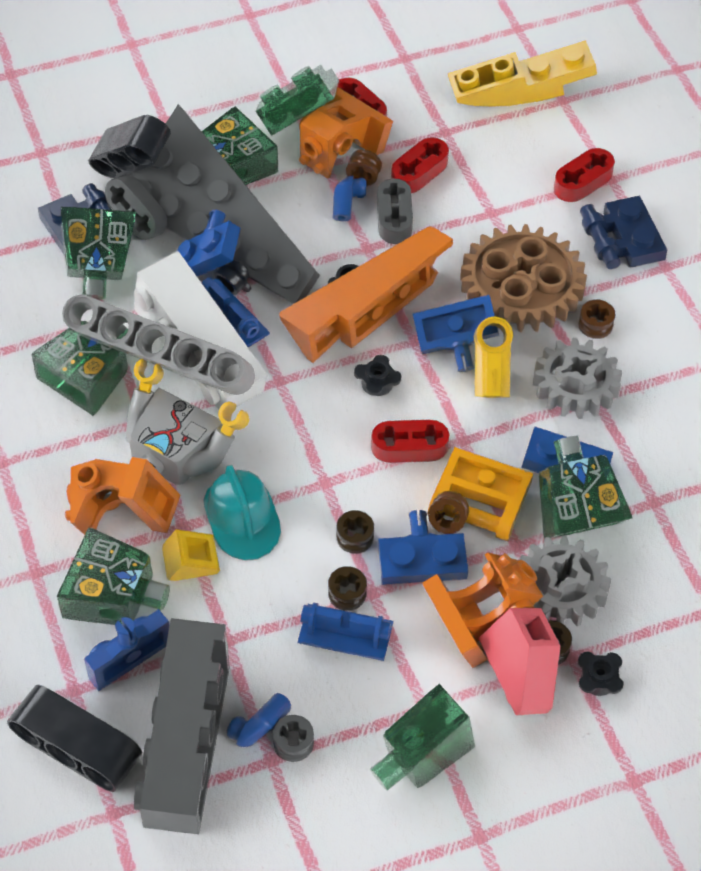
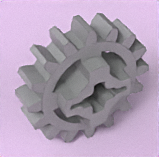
[533,338,622,419]
[519,535,611,626]

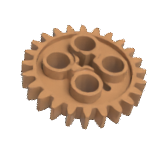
[460,224,587,332]

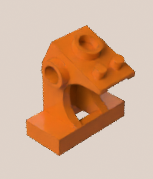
[299,87,393,179]
[65,457,181,540]
[422,552,543,668]

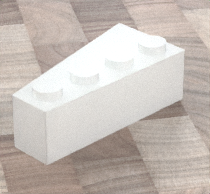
[134,251,268,409]

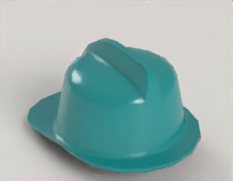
[203,465,281,560]

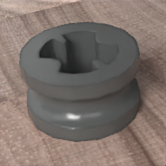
[273,715,314,762]

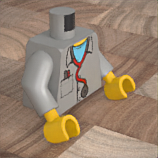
[126,359,249,485]

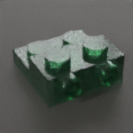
[256,65,339,136]

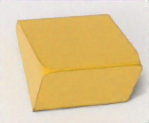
[162,529,220,581]

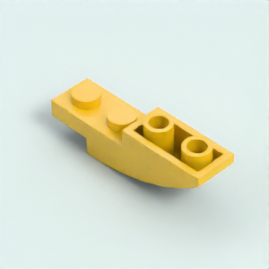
[447,40,597,107]

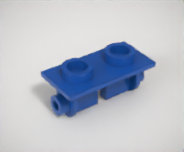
[202,277,270,347]
[298,602,394,661]

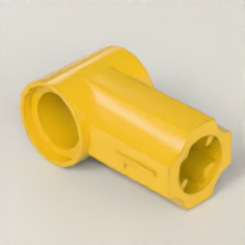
[474,316,513,398]

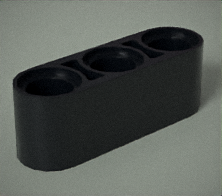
[88,115,171,178]
[7,685,143,792]

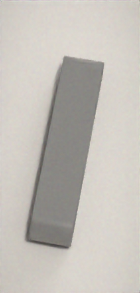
[62,295,255,395]

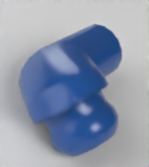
[332,176,367,222]
[226,693,291,747]

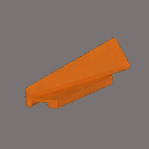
[279,226,453,363]

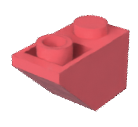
[478,608,560,715]

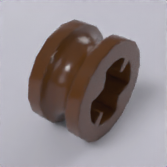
[346,149,382,186]
[578,299,616,339]
[428,491,469,534]

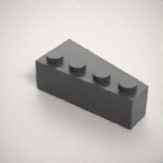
[134,618,230,835]

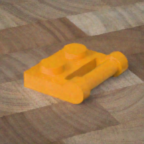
[428,447,533,541]

